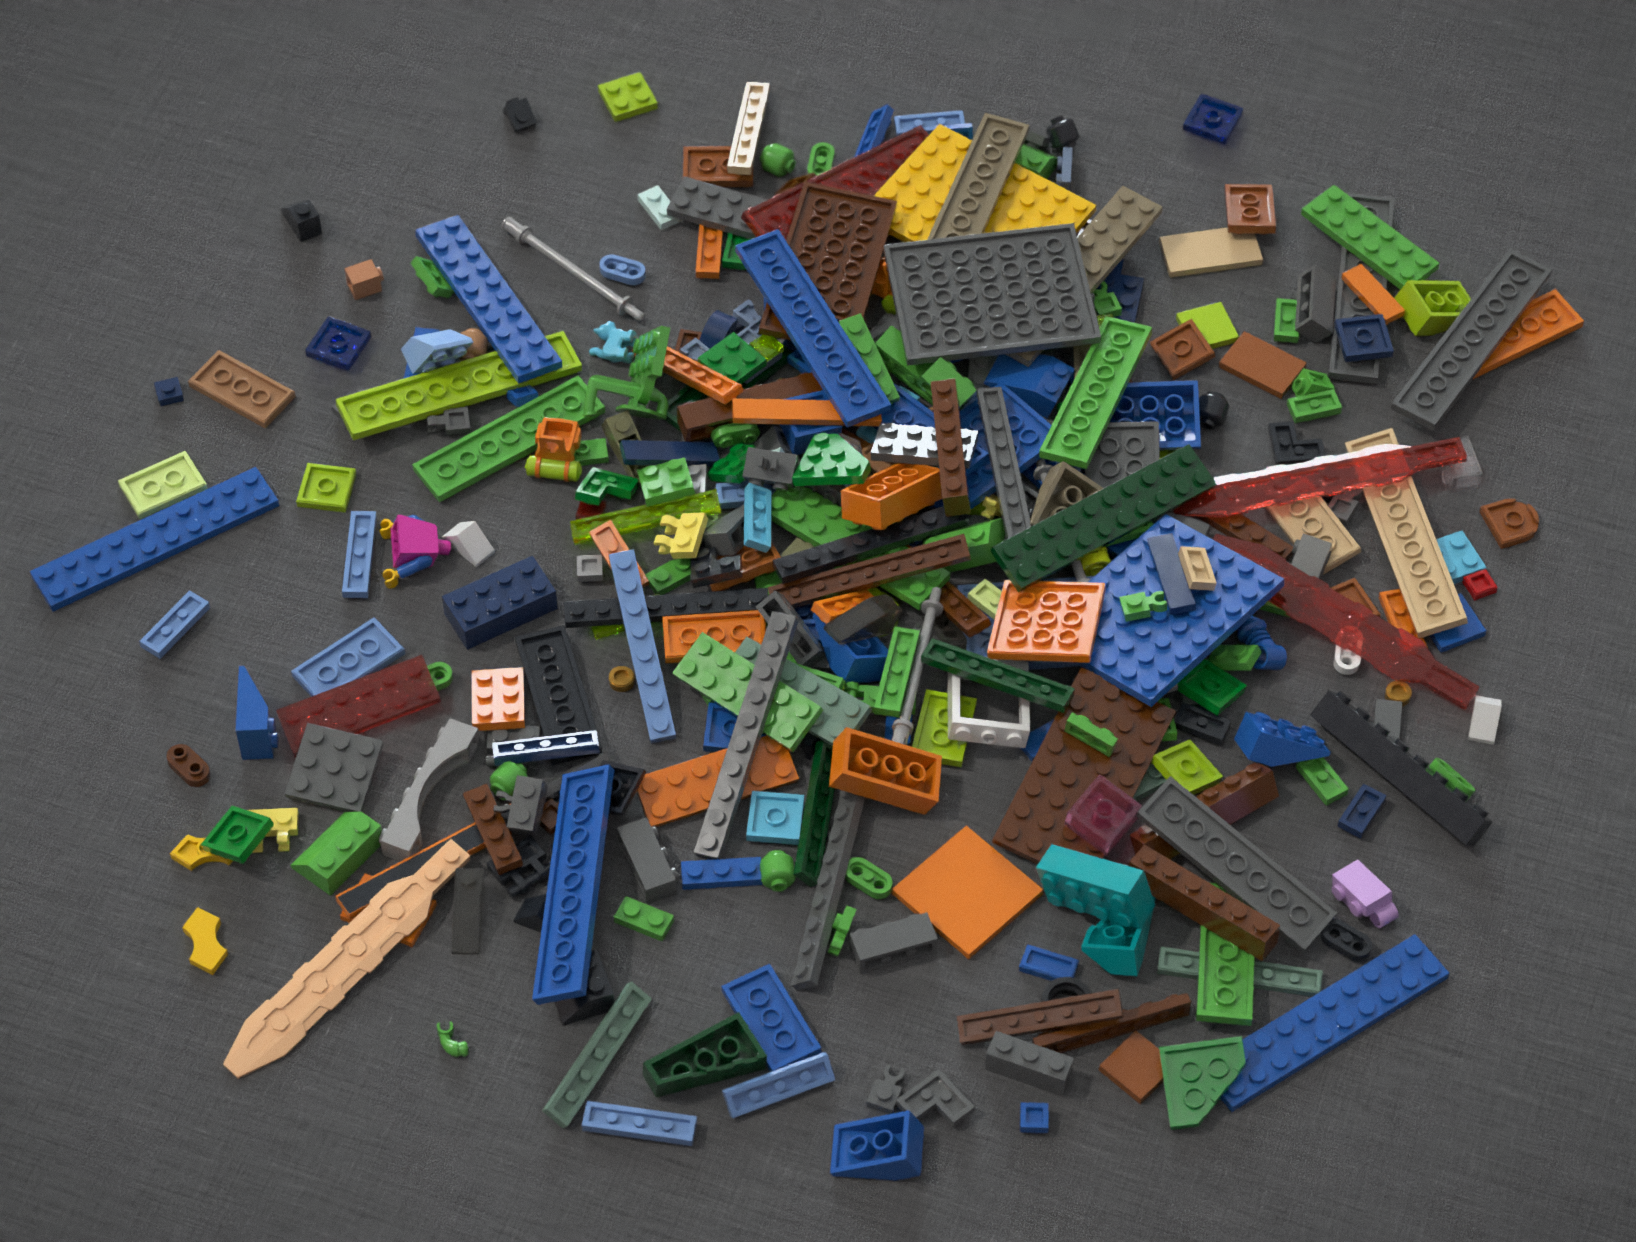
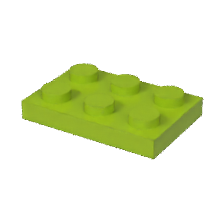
[912,689,977,768]

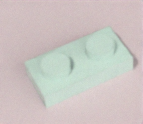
[638,185,682,231]

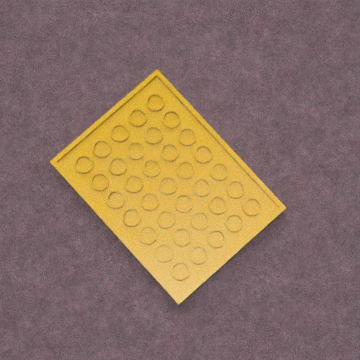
[874,124,1096,242]

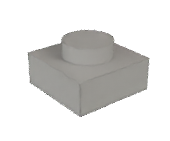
[577,555,603,582]

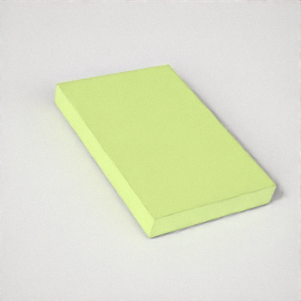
[118,451,208,520]

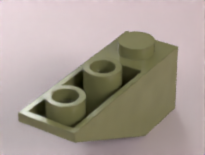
[601,410,650,485]

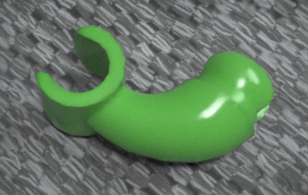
[437,1021,468,1058]

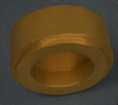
[609,666,635,692]
[1385,681,1412,707]

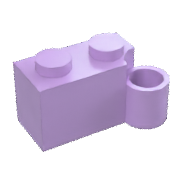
[1332,859,1399,928]

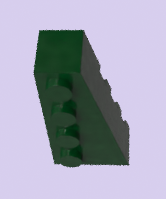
[642,1012,767,1098]

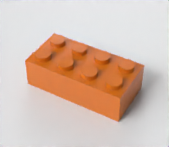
[841,463,942,530]
[829,727,942,815]

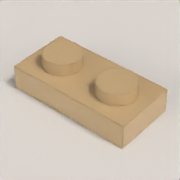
[1178,546,1217,591]

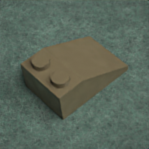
[1030,461,1104,526]

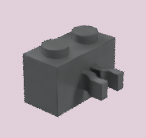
[743,447,800,491]
[493,775,548,837]

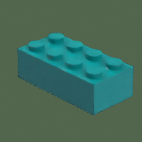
[1036,844,1156,929]

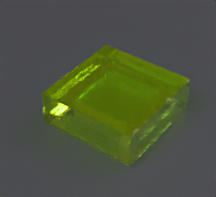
[749,335,784,361]

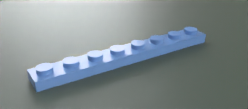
[609,549,676,744]

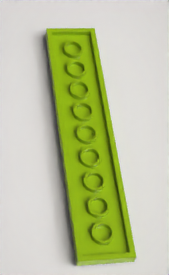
[336,331,582,441]

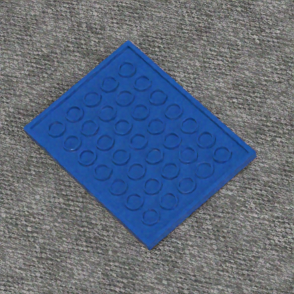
[1075,514,1284,707]

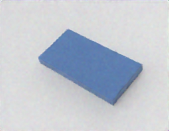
[291,617,405,708]

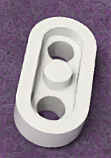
[1333,627,1363,675]

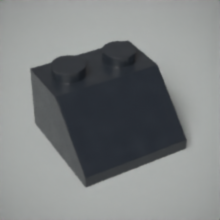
[555,949,614,1026]

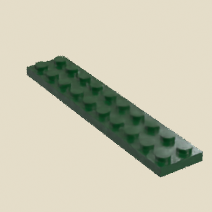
[990,444,1217,592]

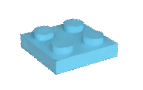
[1436,530,1486,584]
[746,791,804,845]

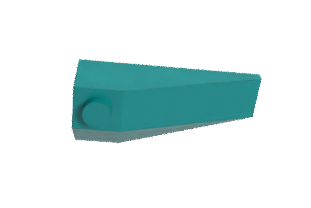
[1081,897,1156,976]

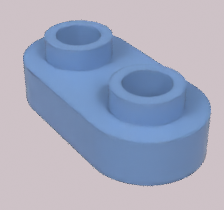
[599,255,646,285]

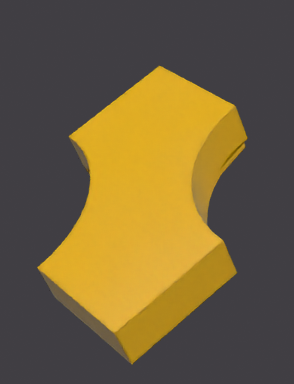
[170,835,233,871]
[182,907,228,975]

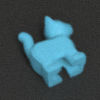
[589,321,639,363]

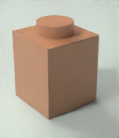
[344,259,384,300]

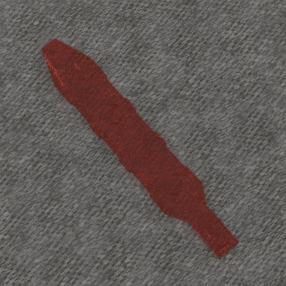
[1173,437,1467,518]
[1212,534,1480,710]

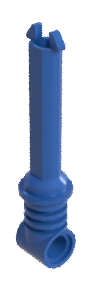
[1237,615,1287,671]

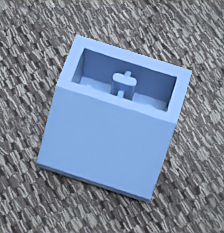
[401,329,473,374]

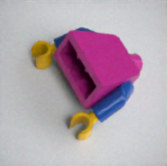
[379,514,451,589]

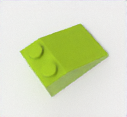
[1394,280,1471,336]

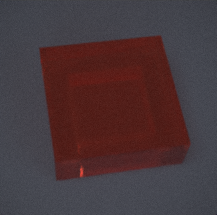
[575,500,606,526]

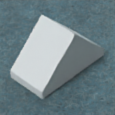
[442,521,495,567]
[1468,695,1502,745]

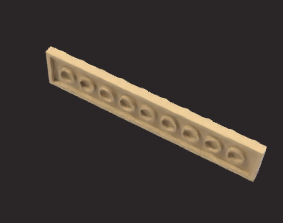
[1345,428,1468,638]

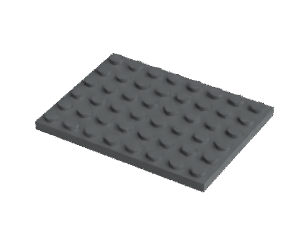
[883,223,1101,366]

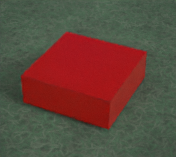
[1462,569,1498,601]

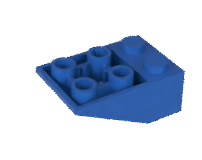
[1234,712,1331,767]

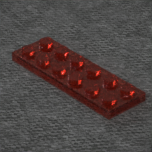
[276,655,441,758]

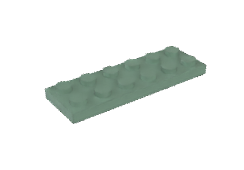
[735,636,872,746]

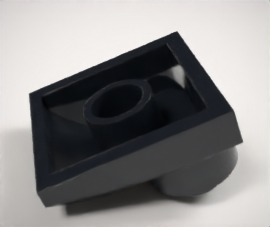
[600,760,646,816]

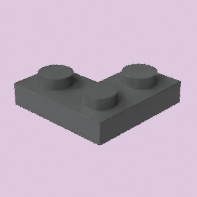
[896,1069,975,1127]

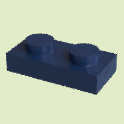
[1337,784,1387,839]

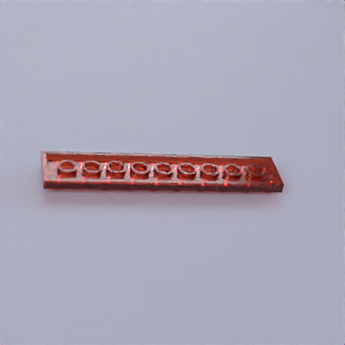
[741,125,929,240]

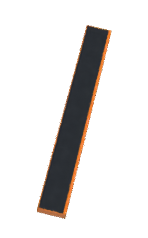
[336,803,512,920]

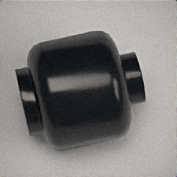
[1046,115,1080,151]
[1199,391,1229,430]

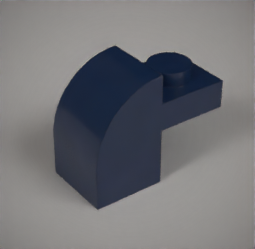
[699,310,745,349]

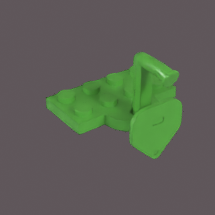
[582,326,670,420]

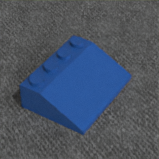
[1110,381,1201,450]

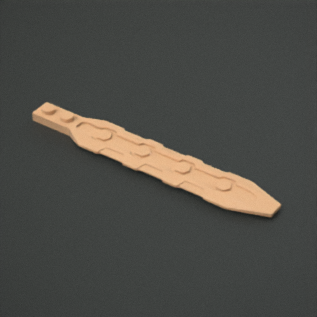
[223,839,470,1079]

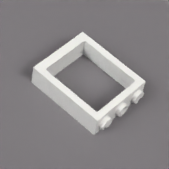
[948,657,1030,748]

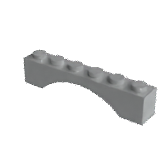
[379,719,480,861]

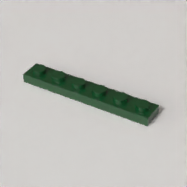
[921,638,1075,713]
[793,740,835,887]

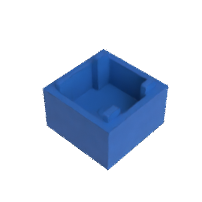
[780,390,842,455]

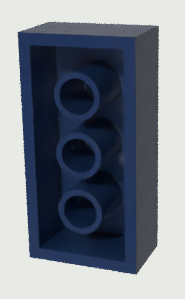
[442,555,558,650]

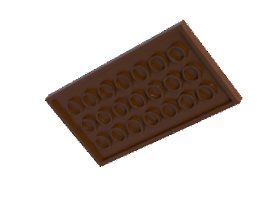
[759,182,897,341]
[992,667,1176,864]

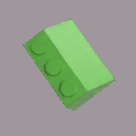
[1015,144,1058,179]
[923,518,1005,572]
[291,812,382,896]

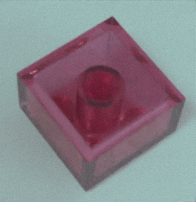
[1064,774,1142,856]

